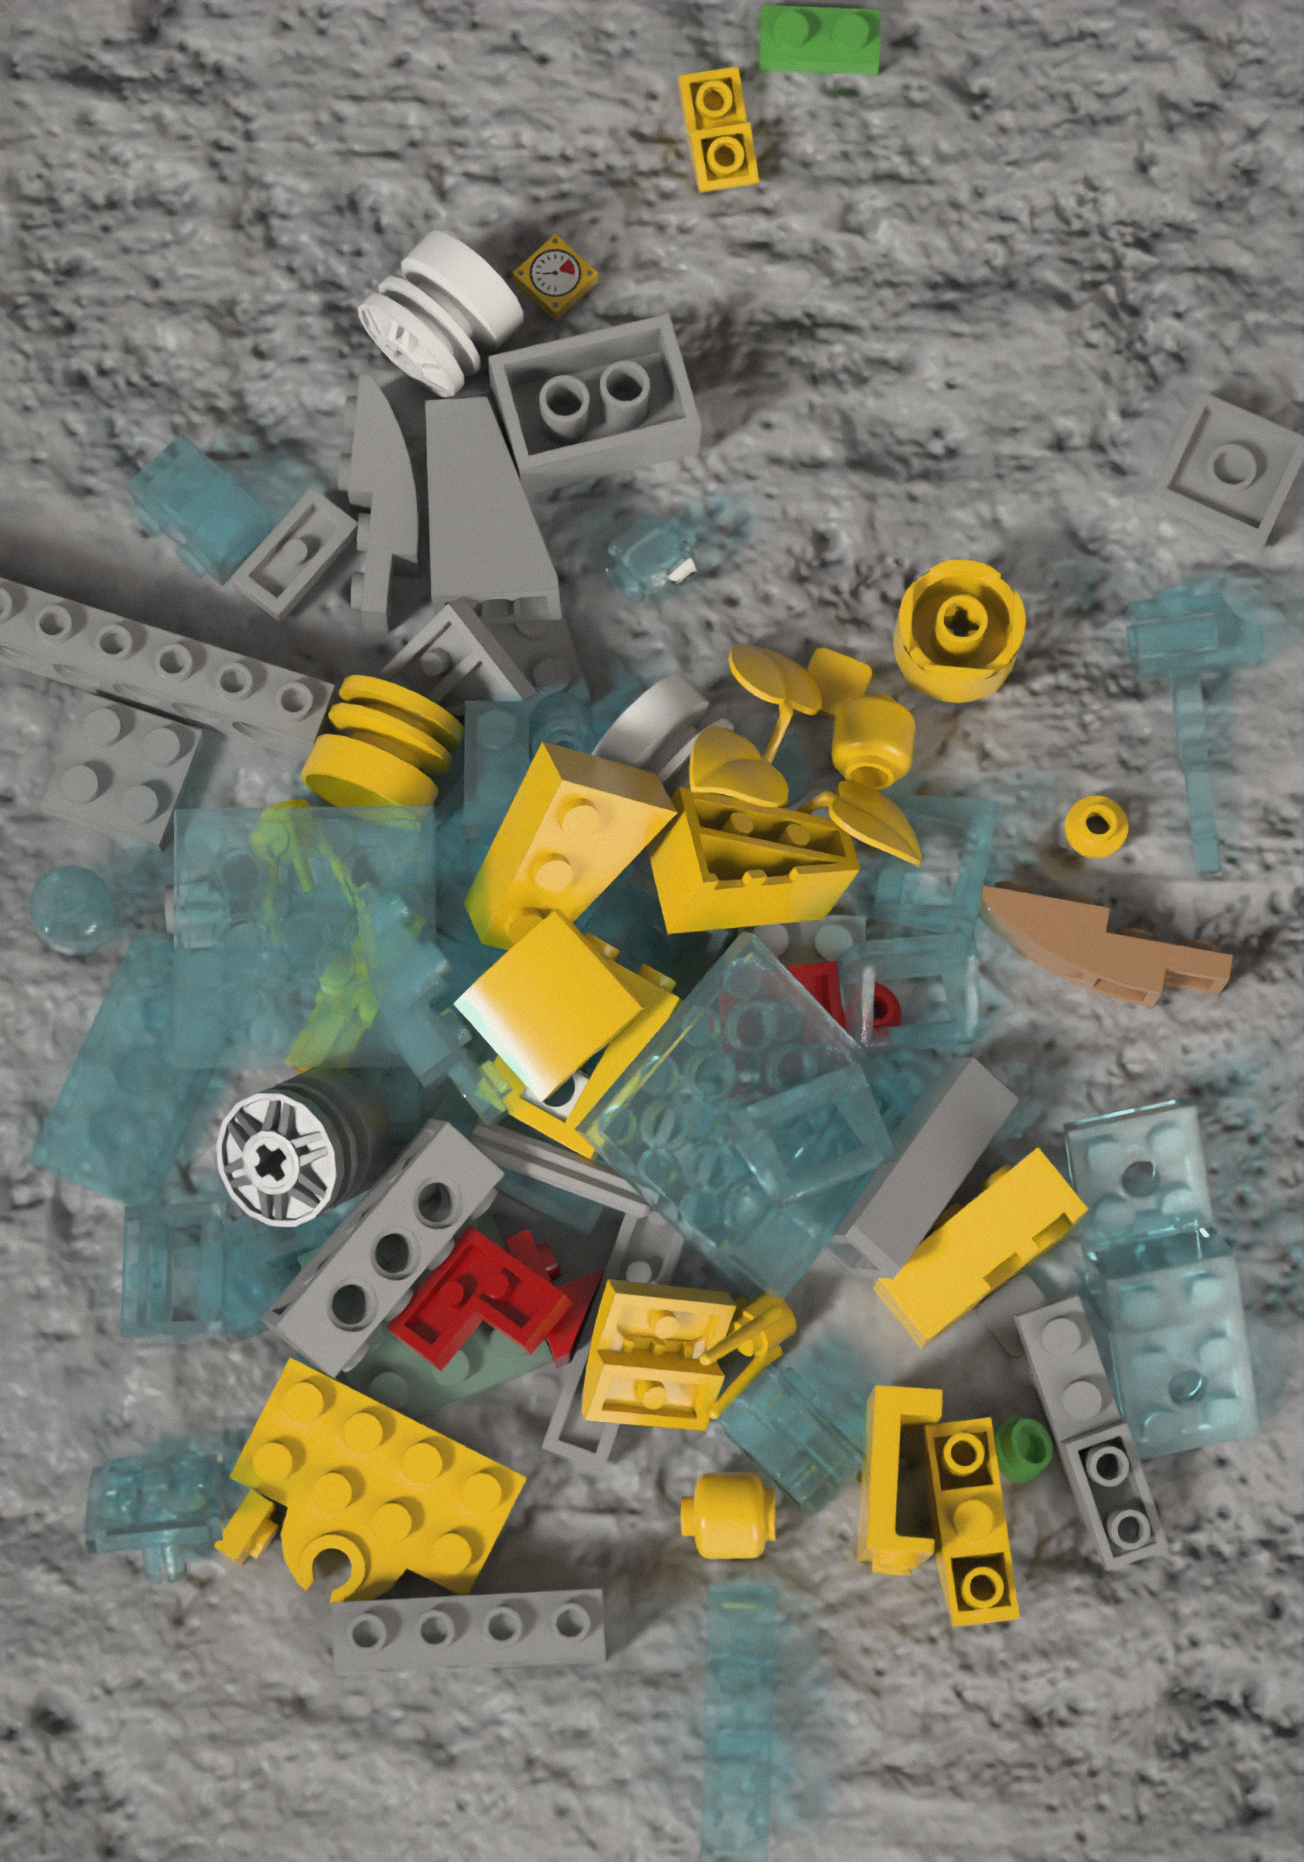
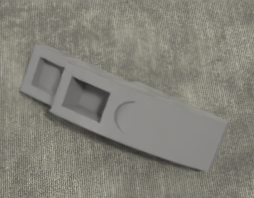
[338,374,421,633]
[1013,1294,1169,1571]

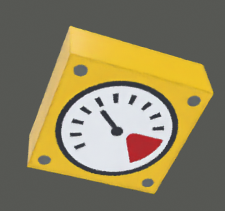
[512,233,598,321]

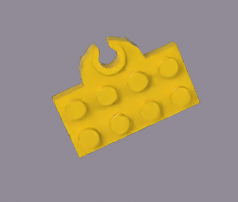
[229,1357,528,1603]

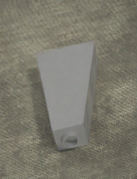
[425,395,562,624]
[807,1056,1020,1279]

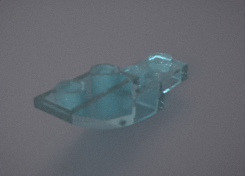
[357,881,514,1126]

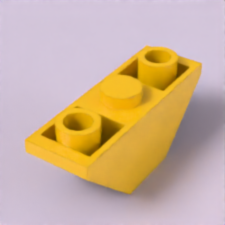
[924,1417,1020,1627]

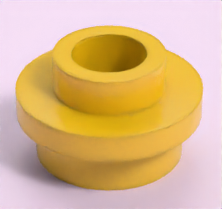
[1064,796,1128,859]

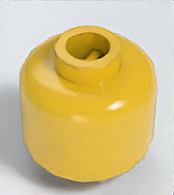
[831,693,916,790]
[681,1471,776,1559]

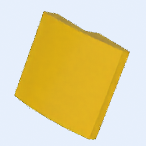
[454,908,647,1102]
[581,1279,736,1431]

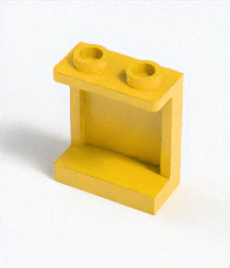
[857,1385,943,1575]

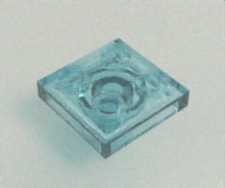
[84,1451,226,1585]

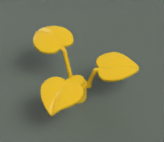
[689,642,922,868]

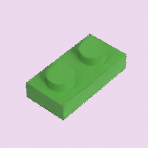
[759,5,881,75]

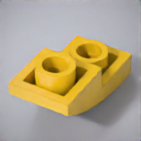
[677,67,759,193]

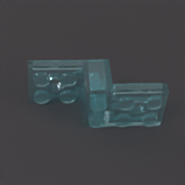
[1063,1097,1260,1460]

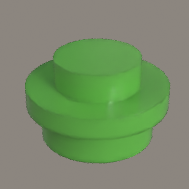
[993,1416,1052,1483]

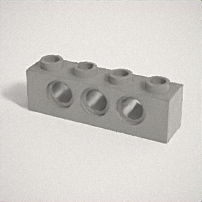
[260,1118,505,1378]
[332,1589,606,1676]

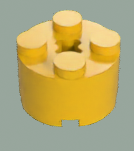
[893,559,1026,703]

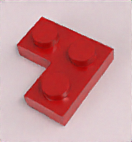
[386,1225,573,1372]

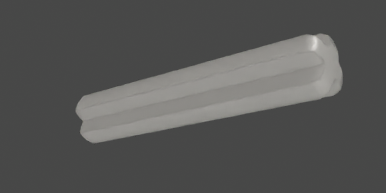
[469,1120,656,1218]

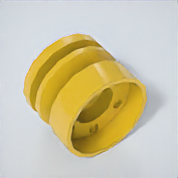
[301,675,466,834]

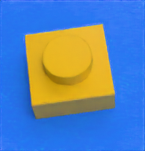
[213,1489,279,1566]

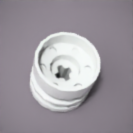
[358,230,524,398]
[591,673,757,799]

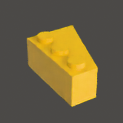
[463,741,678,951]
[646,786,860,934]
[873,1147,1088,1350]

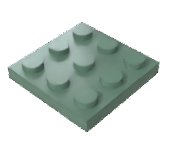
[296,1196,554,1421]

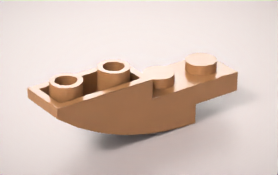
[975,881,1233,1008]

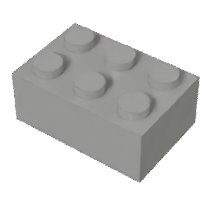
[488,313,702,496]

